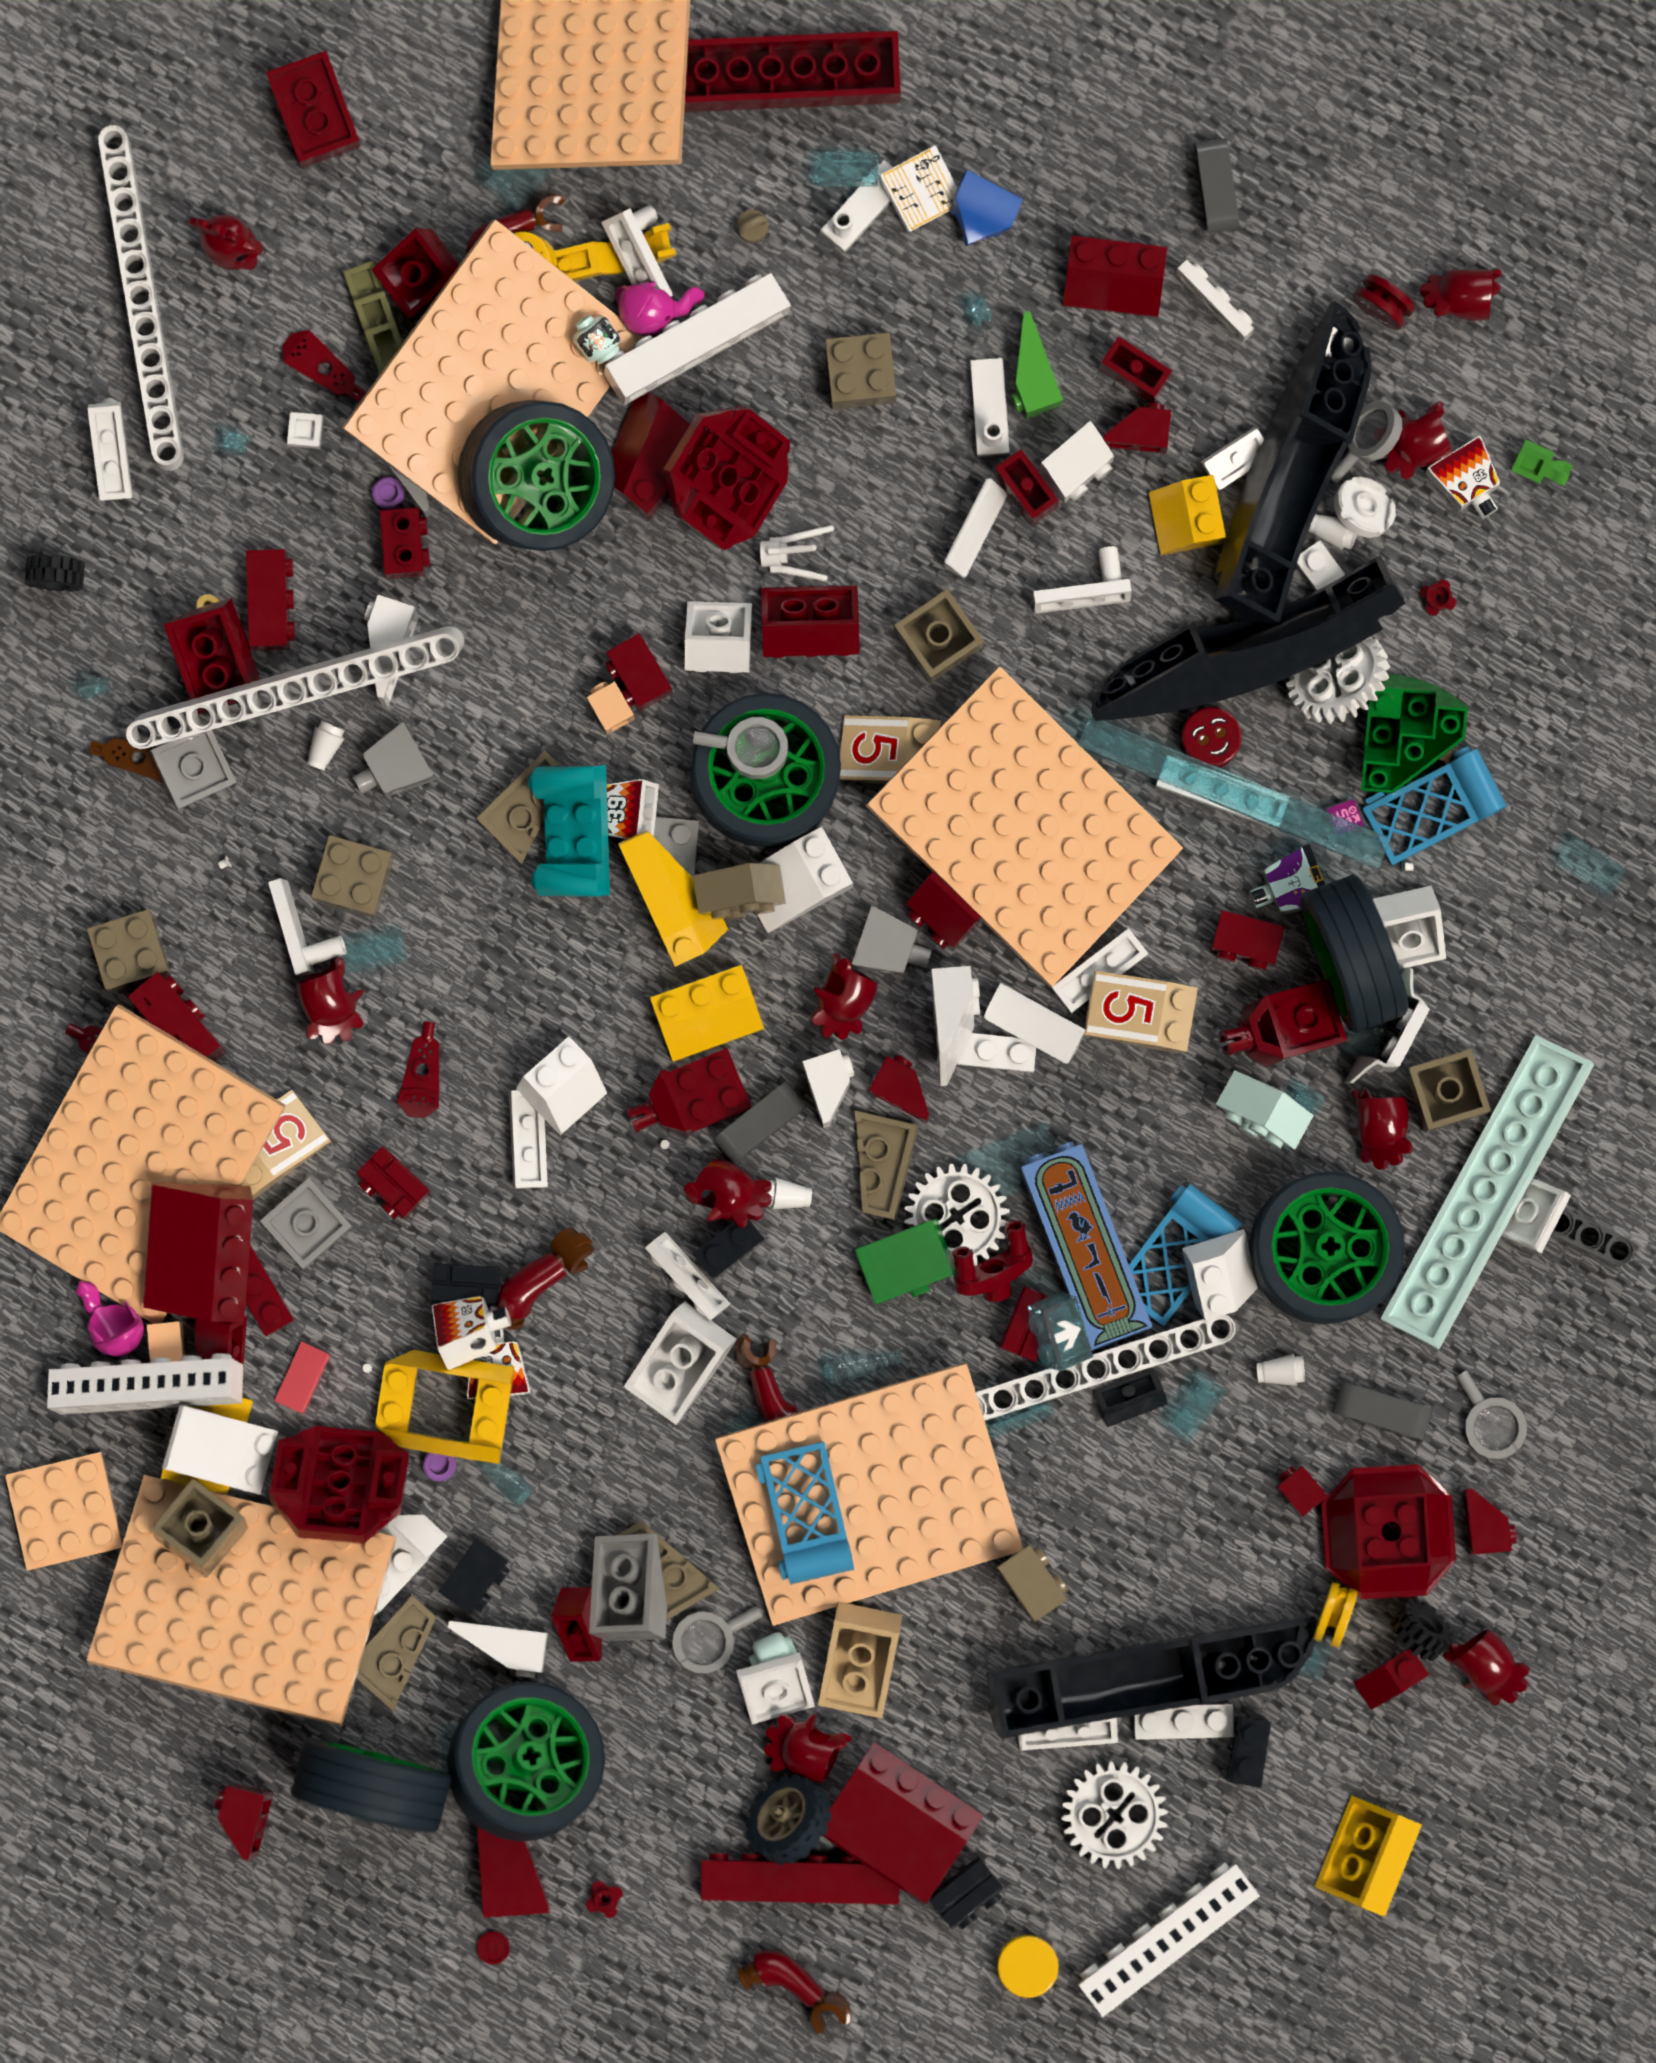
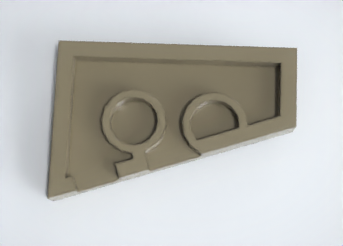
[475,750,560,864]
[855,1111,919,1221]
[618,1521,720,1621]
[356,1594,436,1712]

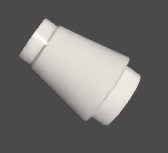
[1309,514,1357,550]
[307,720,345,770]
[768,1177,812,1210]
[1257,1354,1305,1386]

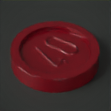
[477,1931,510,1965]

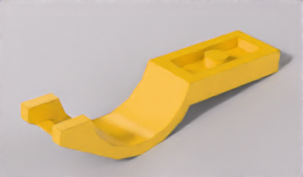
[555,223,677,281]

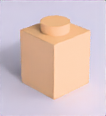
[587,681,635,735]
[147,1321,186,1363]

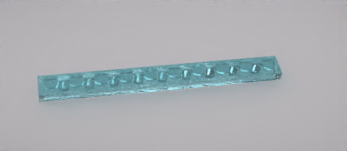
[1078,716,1391,870]

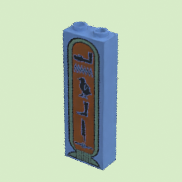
[1020,1142,1152,1352]

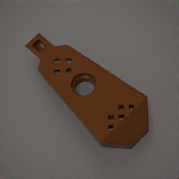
[89,739,168,783]

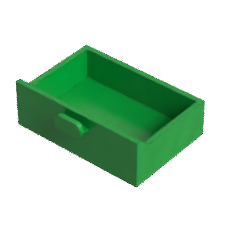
[855,1218,956,1304]

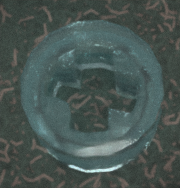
[967,294,993,327]
[218,431,250,455]

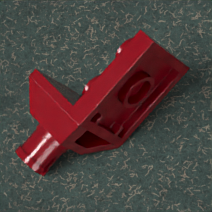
[1218,979,1348,1067]
[626,1048,752,1135]

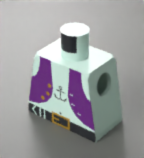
[1249,844,1325,915]

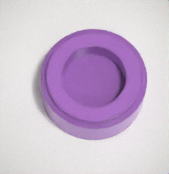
[372,477,405,510]
[423,1452,456,1481]

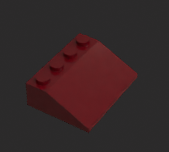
[143,1182,253,1323]
[822,1742,984,1905]

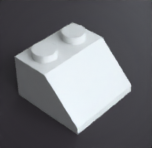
[1039,421,1114,503]
[685,601,752,673]
[1373,886,1446,969]
[516,1037,607,1136]
[803,1049,854,1128]
[1182,1229,1258,1321]

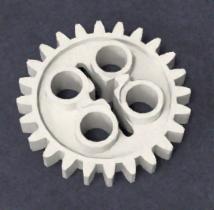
[1286,636,1390,724]
[904,1164,1010,1266]
[1061,1761,1168,1869]

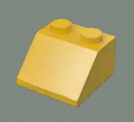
[1148,475,1226,555]

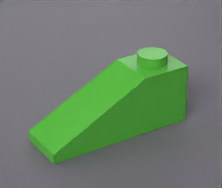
[1011,311,1063,419]

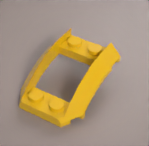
[375,1350,515,1464]

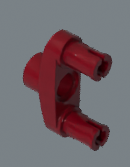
[952,1220,1033,1302]

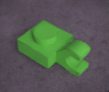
[1511,439,1573,486]

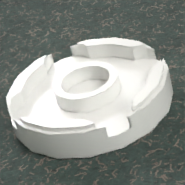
[1334,476,1396,538]

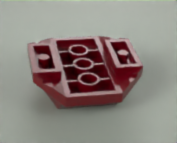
[663,406,791,551]
[269,1426,409,1544]
[1321,1464,1456,1599]

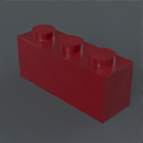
[246,549,296,651]

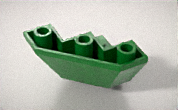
[1361,674,1468,793]

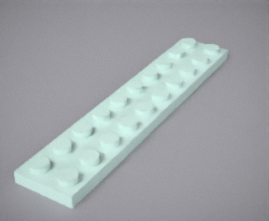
[1381,1035,1594,1350]

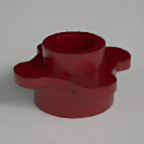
[1420,579,1457,616]
[586,1881,623,1918]

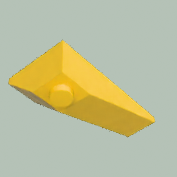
[618,830,728,967]

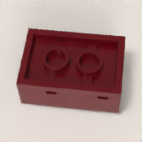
[266,51,361,169]
[128,971,227,1062]

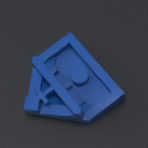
[950,170,1023,246]

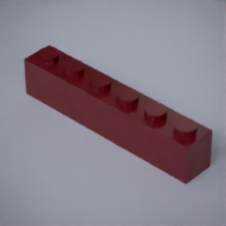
[701,1853,899,1905]

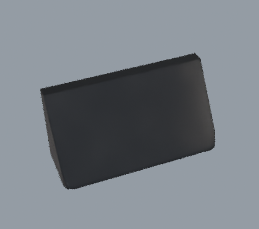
[1093,1368,1168,1427]

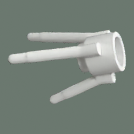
[760,525,834,581]

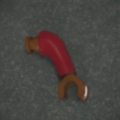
[466,193,567,253]
[497,1227,595,1330]
[734,1333,802,1423]
[737,1950,852,2034]

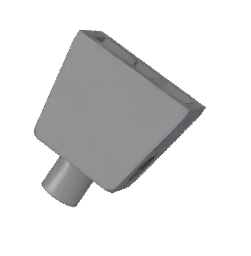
[353,722,435,797]
[852,906,932,976]

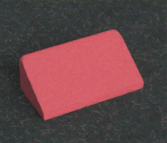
[274,1341,331,1414]

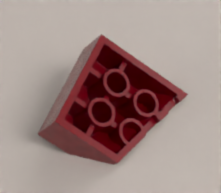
[611,392,690,520]

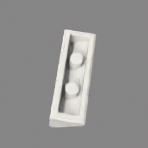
[944,478,1007,578]
[984,983,1085,1064]
[1019,1718,1118,1751]

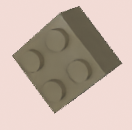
[826,333,896,410]
[894,589,984,684]
[311,835,394,919]
[693,863,786,921]
[87,909,172,994]
[1405,1049,1491,1133]
[151,1479,249,1578]
[996,1545,1068,1622]

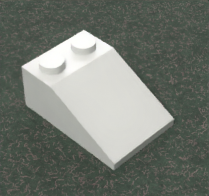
[364,595,419,708]
[757,827,853,933]
[932,966,980,1086]
[624,1301,737,1425]
[162,1405,278,1495]

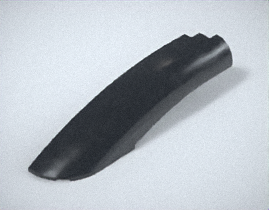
[1214,301,1371,625]
[1091,555,1406,721]
[986,1616,1317,1738]

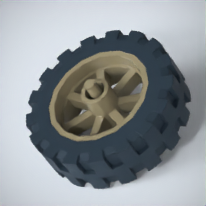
[746,1775,831,1865]

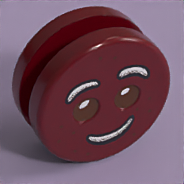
[1353,274,1415,330]
[1181,707,1242,769]

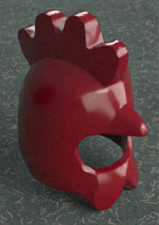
[188,215,263,270]
[1420,269,1502,321]
[1376,401,1452,481]
[810,953,878,1040]
[296,957,364,1045]
[1349,1089,1413,1170]
[684,1159,772,1228]
[1443,1629,1530,1706]
[764,1714,852,1783]

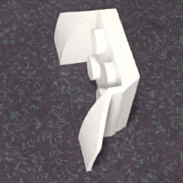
[1344,968,1430,1084]
[374,1515,448,1616]

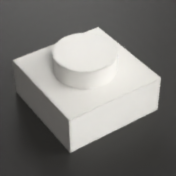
[287,412,323,449]

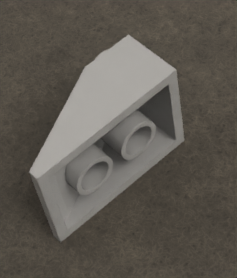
[589,1534,667,1641]

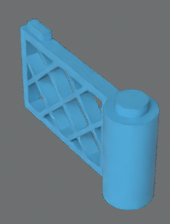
[1362,746,1507,866]
[1129,1183,1243,1326]
[755,1441,855,1585]

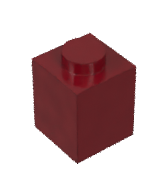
[1276,1466,1328,1517]

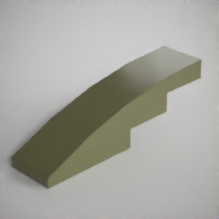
[343,261,402,374]

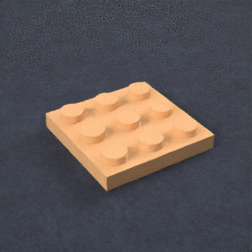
[5,1452,123,1571]

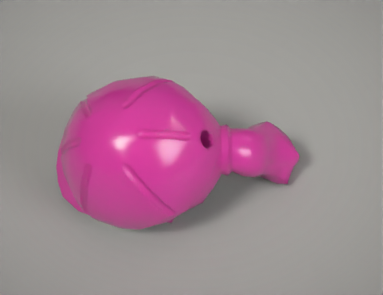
[615,281,705,336]
[75,1281,144,1357]

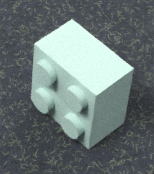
[1216,1070,1314,1149]

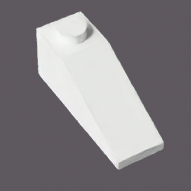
[448,1621,548,1678]

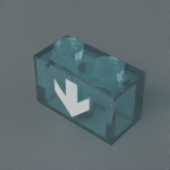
[1028,1292,1093,1371]

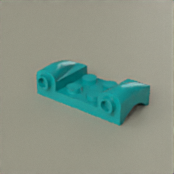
[528,765,610,897]

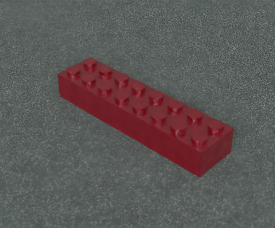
[684,30,901,112]

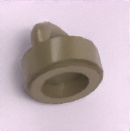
[737,210,769,244]

